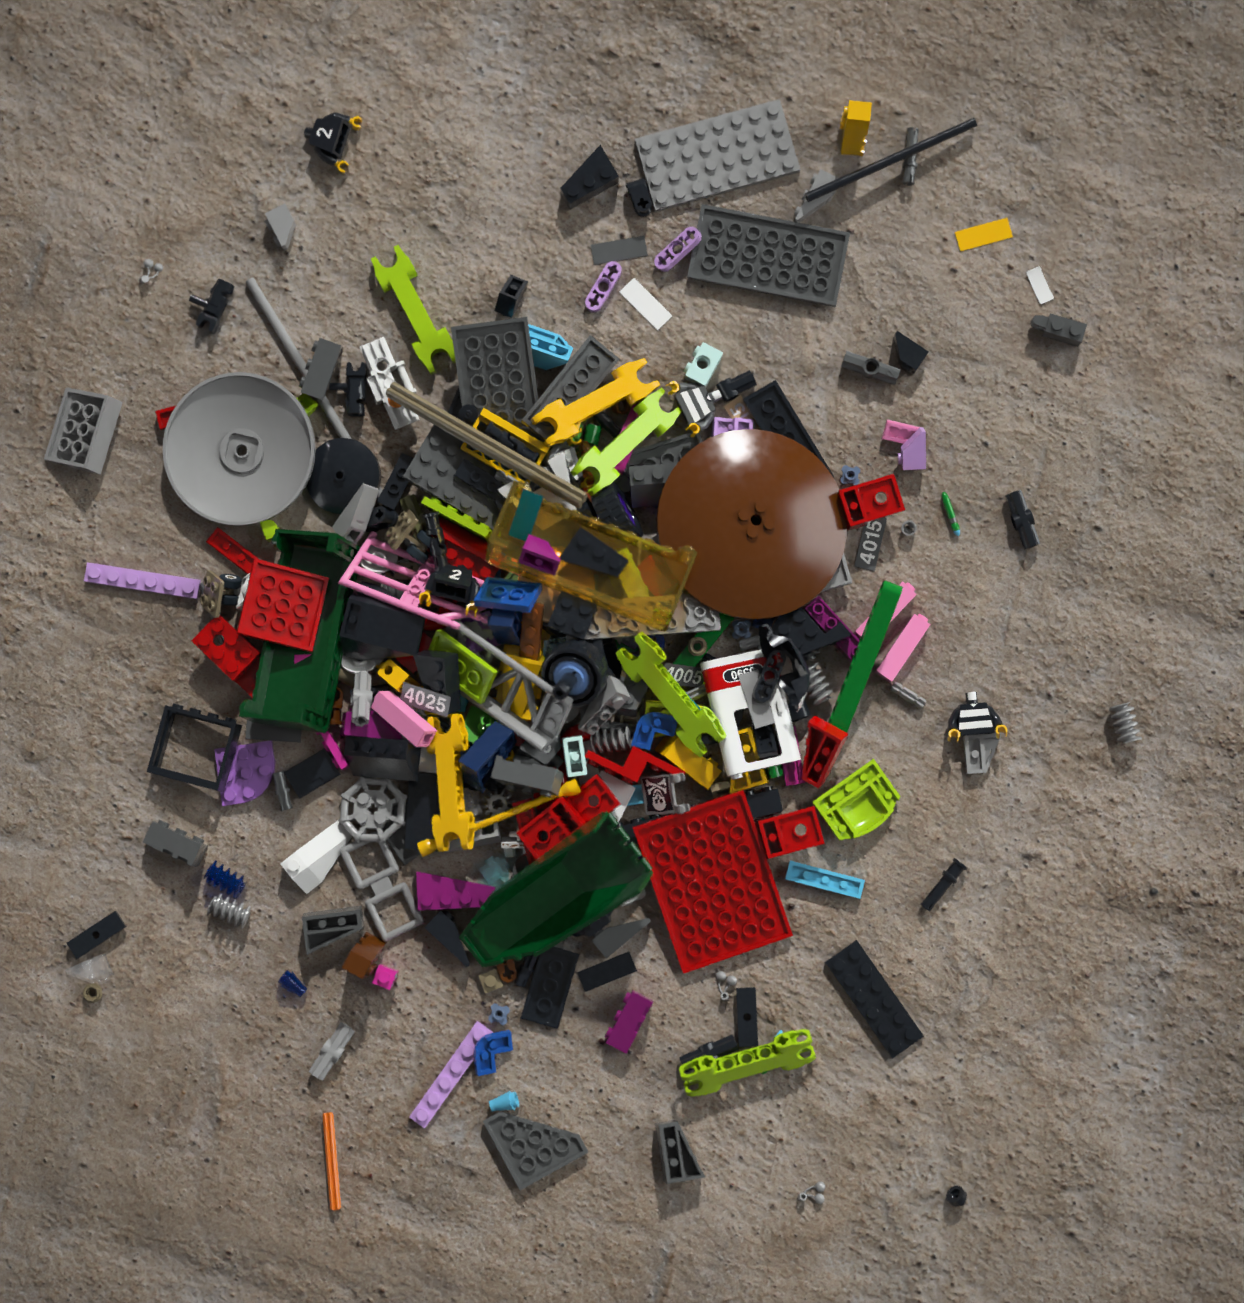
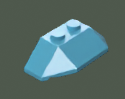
[528,324,573,370]

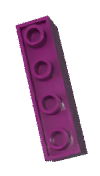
[804,596,860,663]

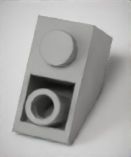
[265,204,296,251]

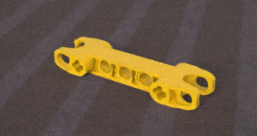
[531,358,660,447]
[426,714,476,852]

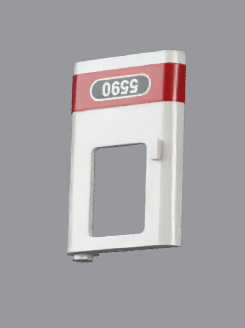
[700,650,801,780]

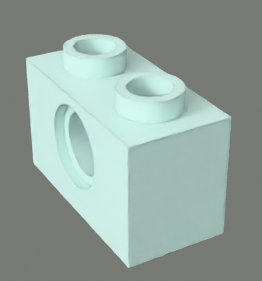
[684,342,723,388]
[561,735,587,777]

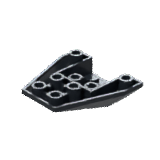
[339,581,426,660]

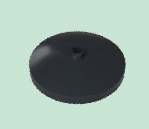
[306,438,381,514]

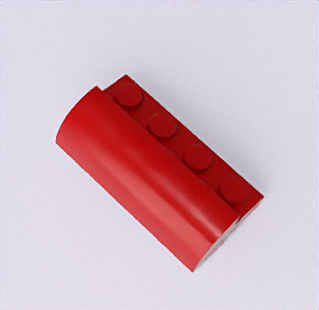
[426,516,509,581]

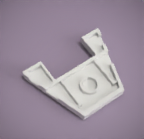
[498,452,577,530]

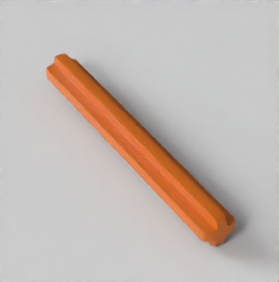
[322,1112,341,1210]

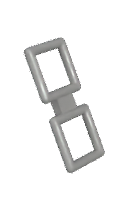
[340,831,424,942]

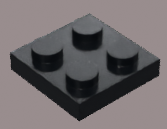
[547,590,598,640]

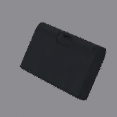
[284,748,341,799]

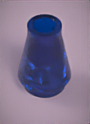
[278,970,307,997]

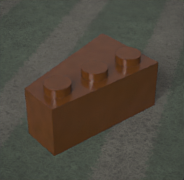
[342,932,387,979]

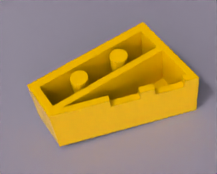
[840,100,872,156]
[730,727,769,793]

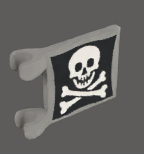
[640,773,690,815]

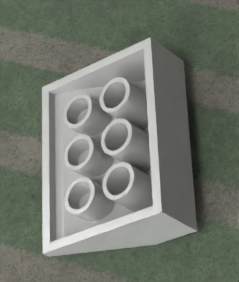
[44,387,123,475]

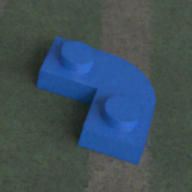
[631,712,678,750]
[474,1030,513,1076]

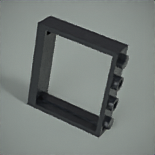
[147,703,242,792]

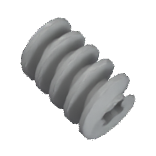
[807,662,835,706]
[1109,702,1142,744]
[591,726,633,754]
[207,893,251,929]

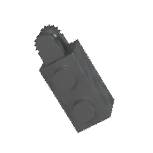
[1031,313,1087,347]

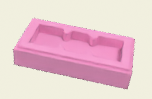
[882,420,919,444]

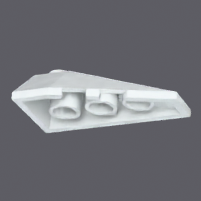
[281,820,352,894]

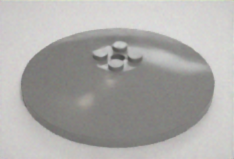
[163,372,316,526]

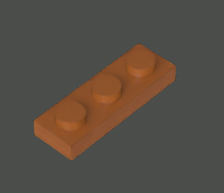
[519,602,544,661]

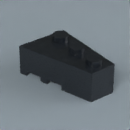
[560,144,619,210]
[559,527,629,578]
[413,649,461,715]

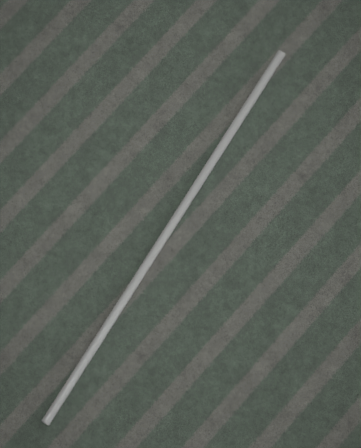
[246,278,496,678]

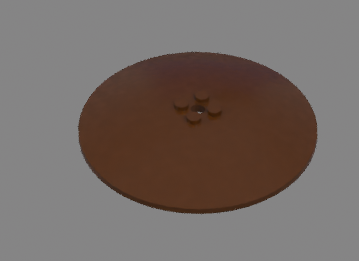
[657,429,847,619]

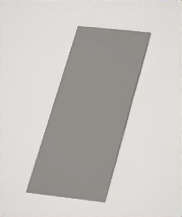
[738,669,775,729]

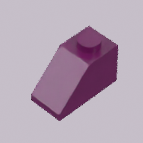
[518,534,561,576]

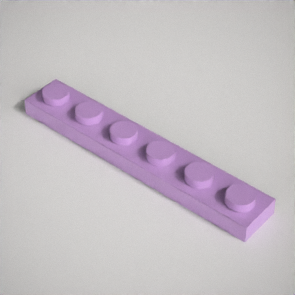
[84,562,201,599]
[409,1021,493,1128]

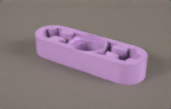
[654,227,701,272]
[585,261,621,312]

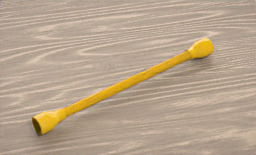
[417,778,581,857]

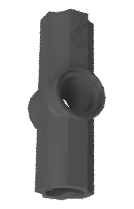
[841,351,901,386]

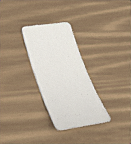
[1026,266,1054,304]

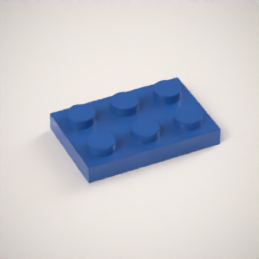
[474,577,543,613]

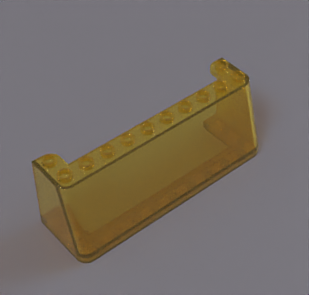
[485,480,698,631]

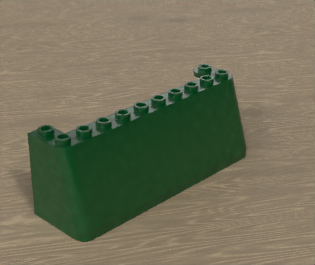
[239,529,360,733]

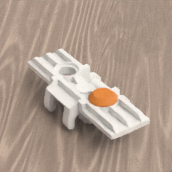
[360,337,420,430]

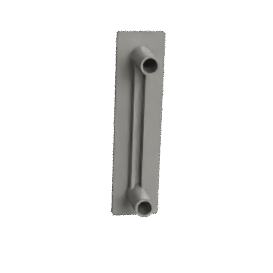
[566,594,721,640]

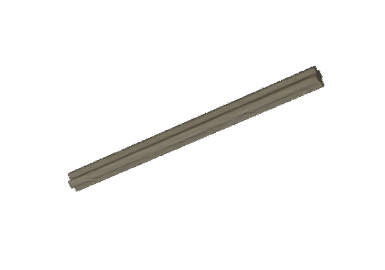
[386,382,587,509]

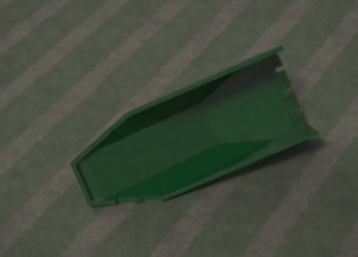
[459,811,653,967]

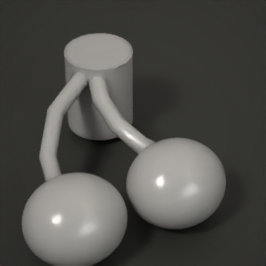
[139,259,163,284]
[716,971,737,1001]
[797,1181,825,1204]

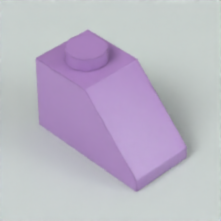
[897,427,926,470]

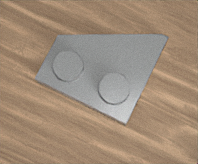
[963,733,1001,774]

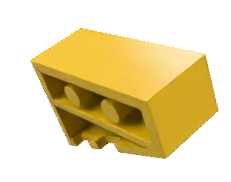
[655,735,722,790]

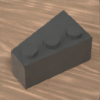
[299,338,343,400]

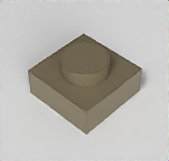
[710,780,731,799]
[478,968,503,994]

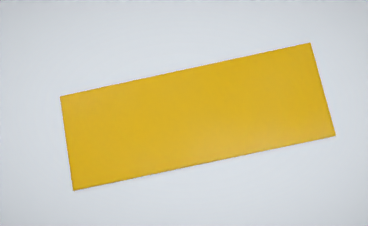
[955,218,1013,252]

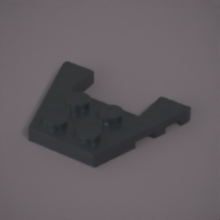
[771,607,852,656]

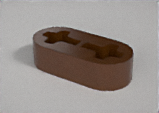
[496,959,517,983]

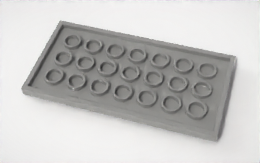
[635,99,800,212]

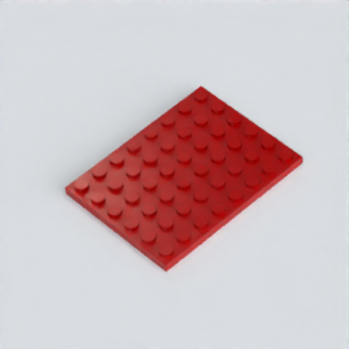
[633,789,793,974]

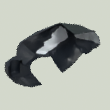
[759,624,810,712]

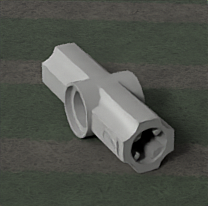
[351,670,373,727]
[309,1022,355,1081]

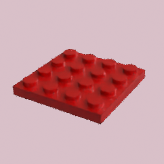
[236,558,329,652]

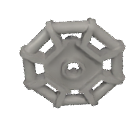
[338,777,408,844]

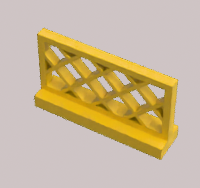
[460,408,550,484]

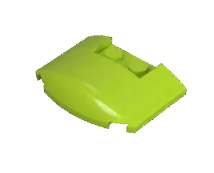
[812,759,901,840]

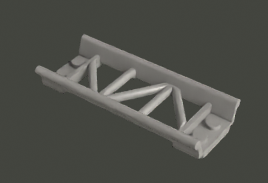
[445,619,573,752]

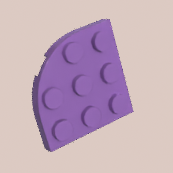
[214,741,275,806]

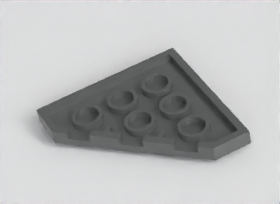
[483,1111,589,1190]

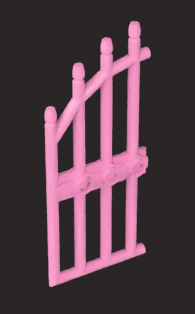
[338,531,493,630]

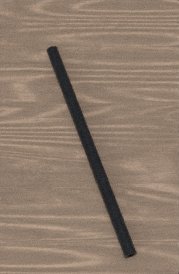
[805,118,977,202]

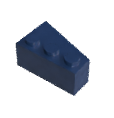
[459,721,516,793]

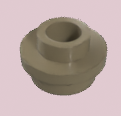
[688,637,707,656]
[83,983,103,1003]

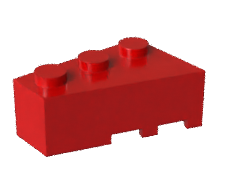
[802,716,848,789]

